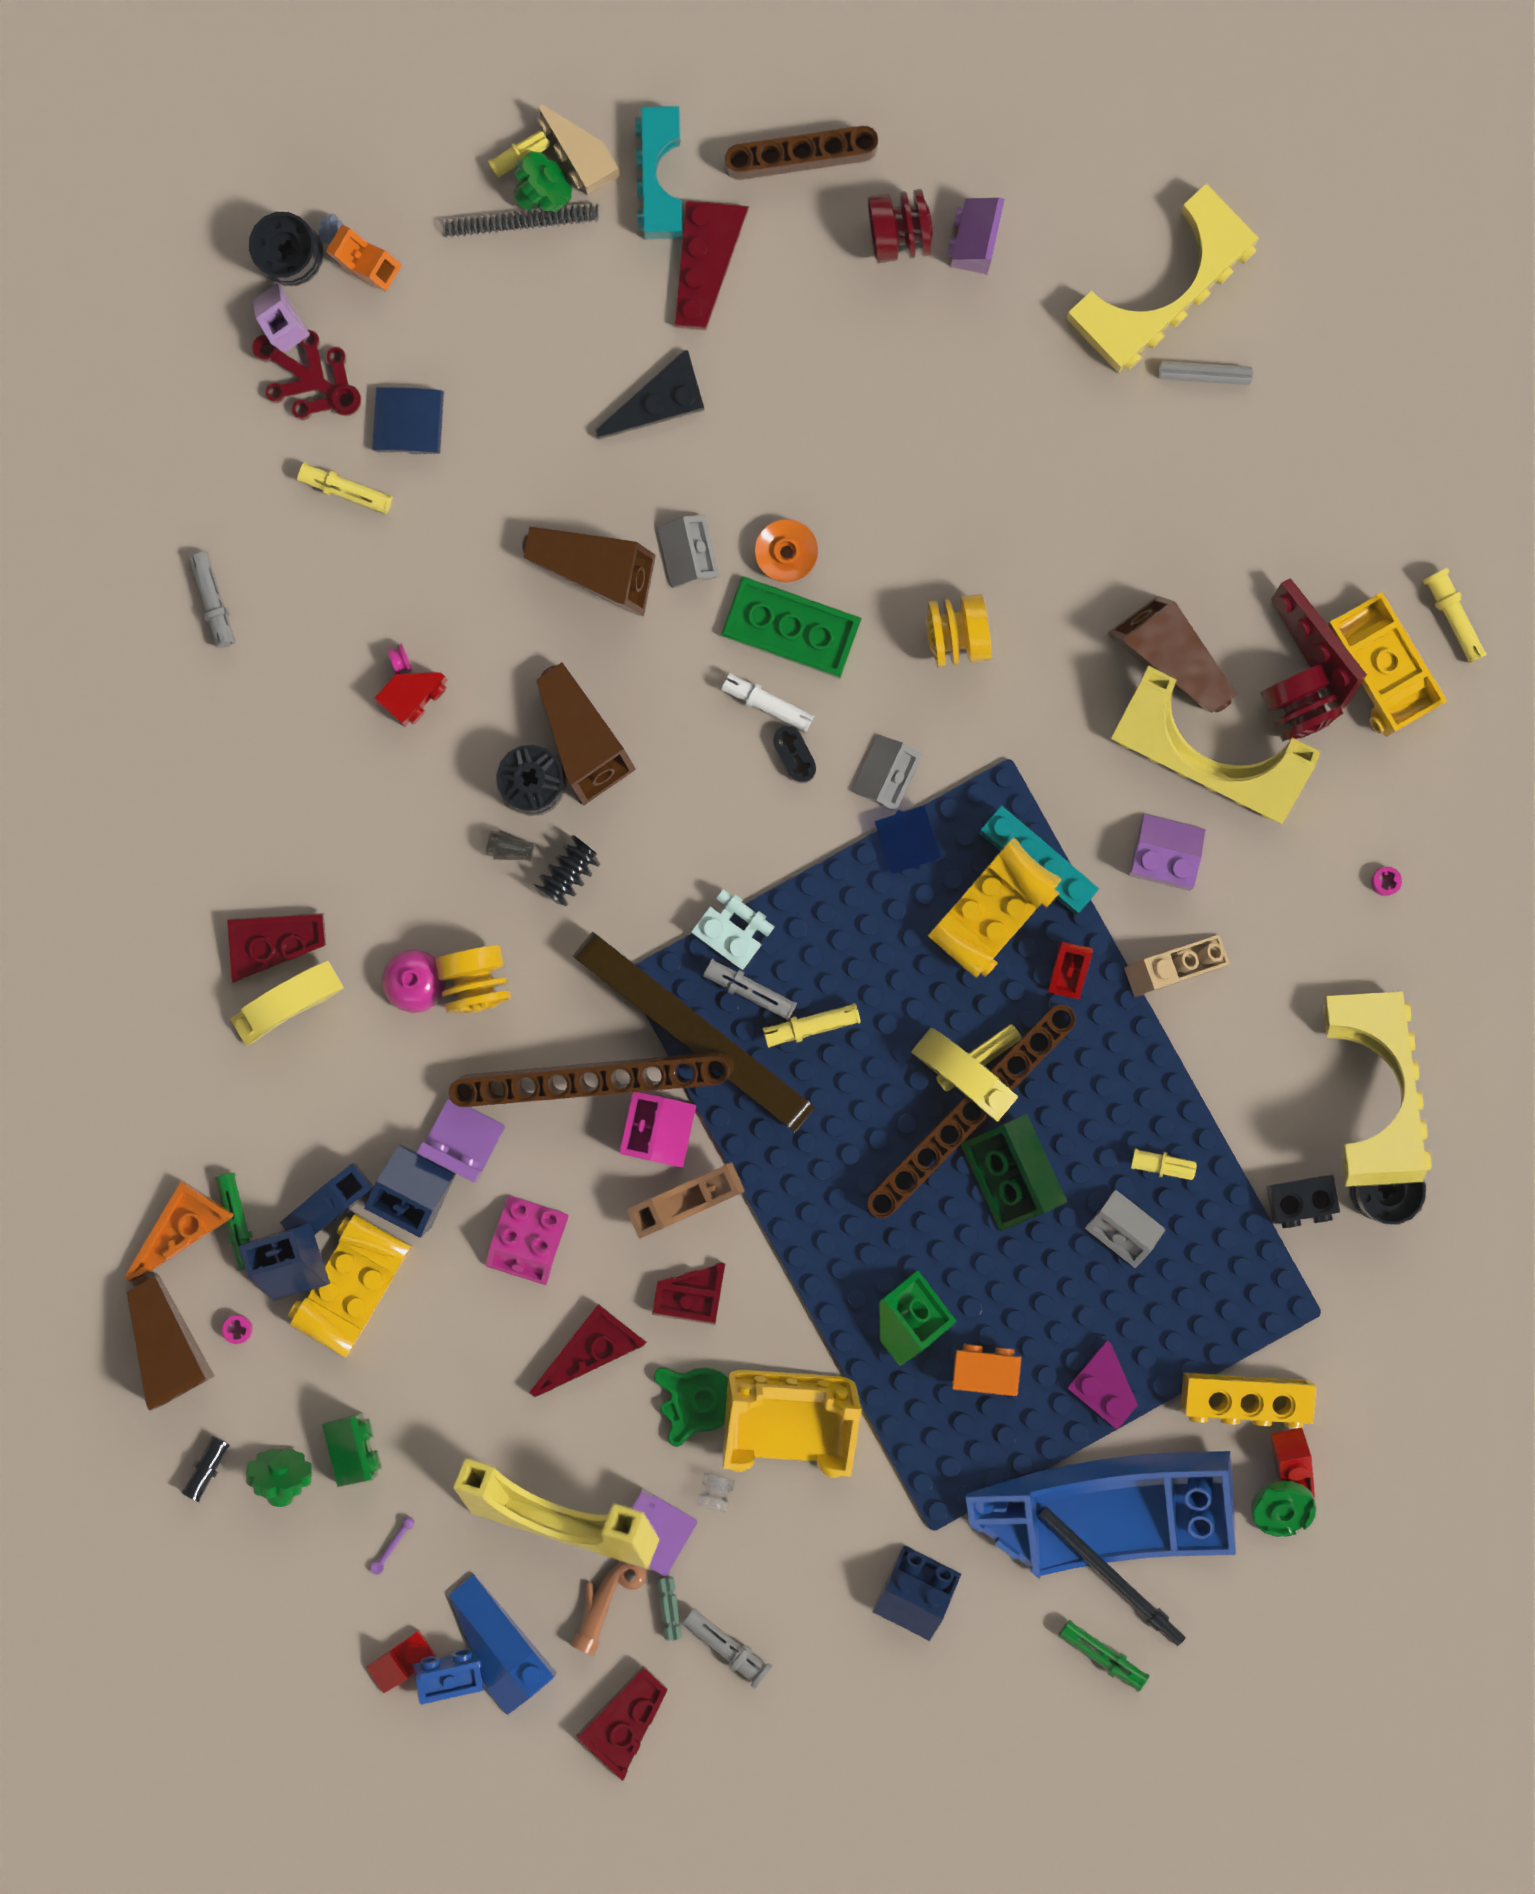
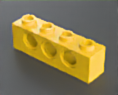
[1180,1372,1316,1428]

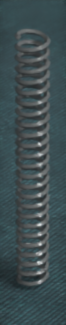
[445,203,599,238]

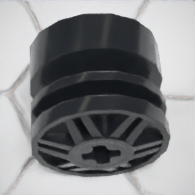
[249,212,323,286]
[496,745,566,816]
[1349,1181,1426,1225]

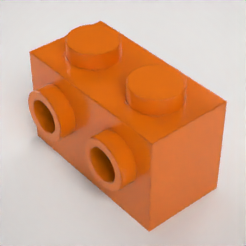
[951,1344,1021,1396]

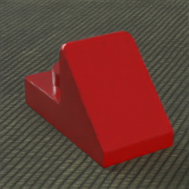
[366,1630,437,1694]

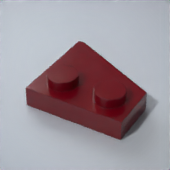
[652,1262,725,1325]

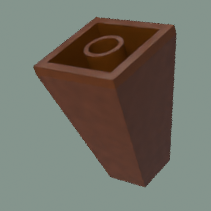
[522,526,656,616]
[1108,596,1237,713]
[536,662,636,805]
[127,1273,215,1411]

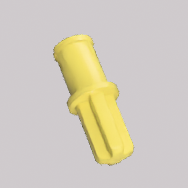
[488,131,550,178]
[1131,1149,1197,1180]

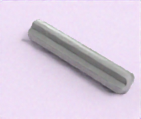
[1159,361,1253,385]

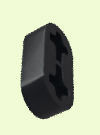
[773,726,816,784]

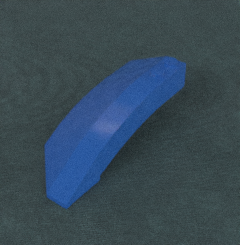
[966,1451,1236,1579]

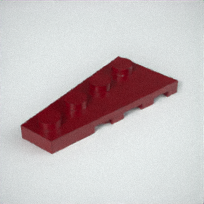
[675,201,749,330]
[1271,578,1367,709]

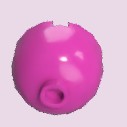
[382,949,446,1013]

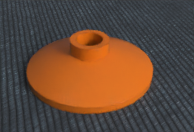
[755,519,818,583]

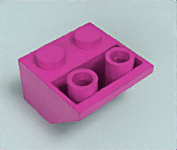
[619,1092,697,1168]

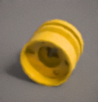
[926,593,992,668]
[435,945,512,1014]

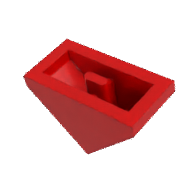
[1048,942,1093,999]

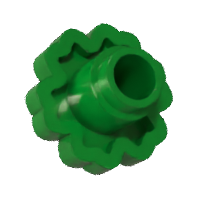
[514,151,572,212]
[246,1448,312,1507]

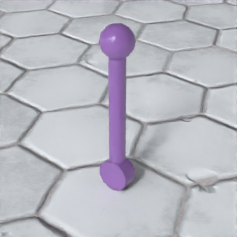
[370,1517,414,1575]

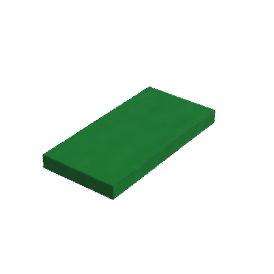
[721,576,862,679]

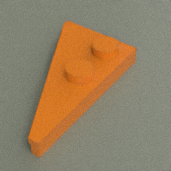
[124,1182,234,1282]

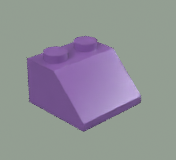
[947,197,1005,275]
[1128,814,1206,891]

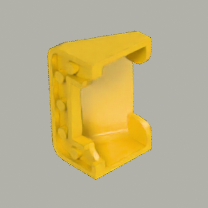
[722,1370,861,1478]

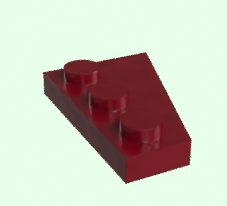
[227,913,326,983]
[576,1665,668,1781]

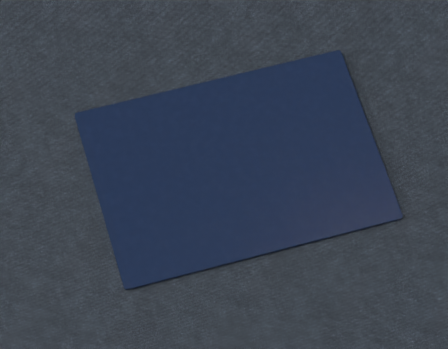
[635,759,1321,1531]

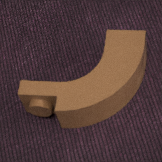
[626,1162,745,1239]

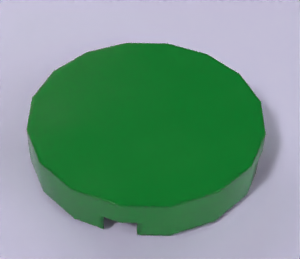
[1251,1481,1316,1537]

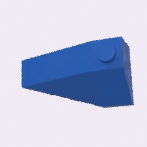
[449,1574,557,1715]

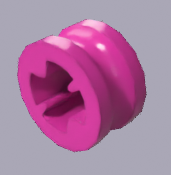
[387,644,412,674]
[1371,867,1402,896]
[222,1315,253,1344]

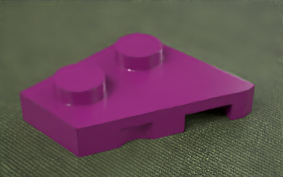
[1067,1340,1138,1430]

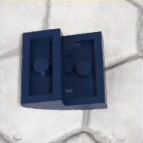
[372,387,444,454]

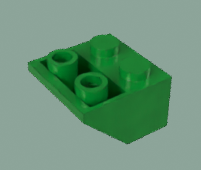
[322,1413,381,1487]

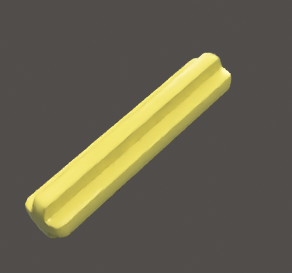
[936,1024,1021,1091]

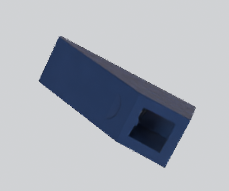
[280,1163,374,1235]

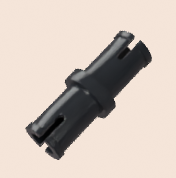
[181,1436,230,1502]

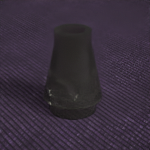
[486,829,534,861]

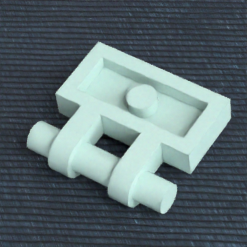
[691,889,775,971]

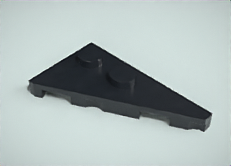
[596,350,705,440]

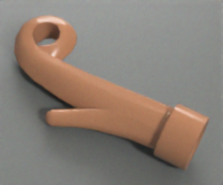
[570,1561,646,1656]

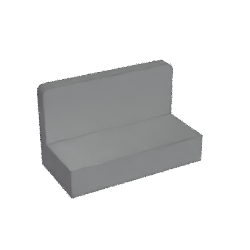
[658,515,719,588]
[852,735,923,812]
[1085,1190,1165,1268]

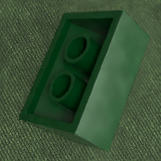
[960,1114,1067,1232]

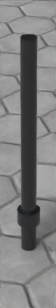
[1037,1506,1186,1646]

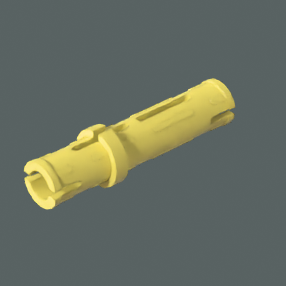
[297,462,393,515]
[763,1003,861,1048]

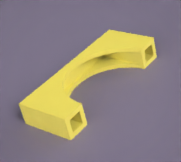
[1066,183,1259,373]
[1111,666,1321,824]
[1323,991,1431,1187]
[453,1458,659,1569]

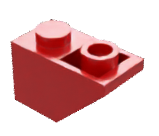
[374,672,448,727]
[1271,1427,1315,1497]

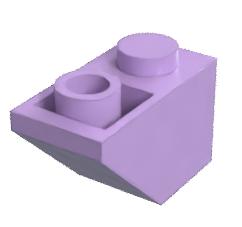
[252,283,310,352]

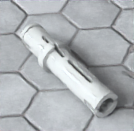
[721,672,815,734]

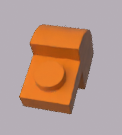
[326,225,402,292]

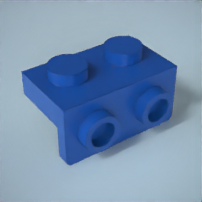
[412,1649,484,1705]

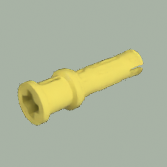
[1422,568,1487,663]

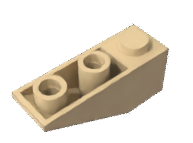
[537,104,620,195]
[1124,935,1230,997]

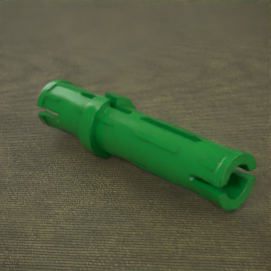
[215,1173,253,1271]
[1058,1619,1150,1692]

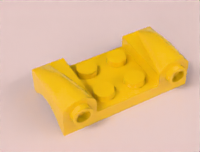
[1327,592,1447,736]
[928,837,1062,978]
[288,1214,412,1358]

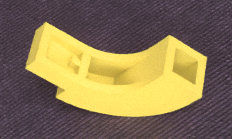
[230,961,344,1046]
[911,1028,1018,1121]

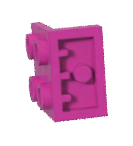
[486,1196,569,1286]

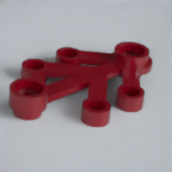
[252,330,361,420]

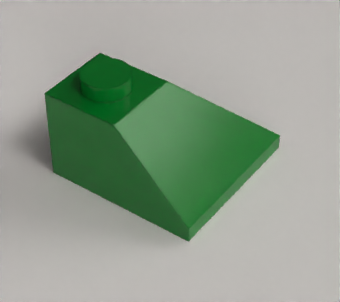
[879,1271,957,1366]

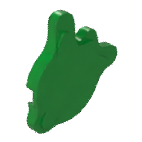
[654,1367,729,1447]

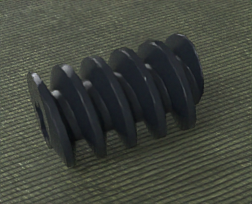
[533,835,601,907]

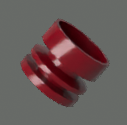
[868,189,933,263]
[1260,664,1344,742]

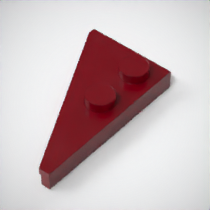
[529,1304,647,1397]

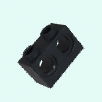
[1266,1175,1340,1229]

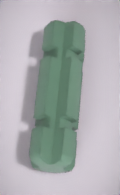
[657,1576,682,1641]

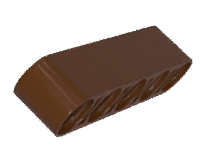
[725,126,878,180]

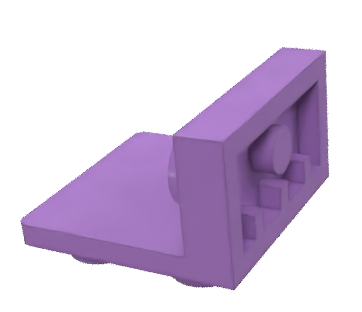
[417,1098,505,1183]
[631,1489,697,1576]

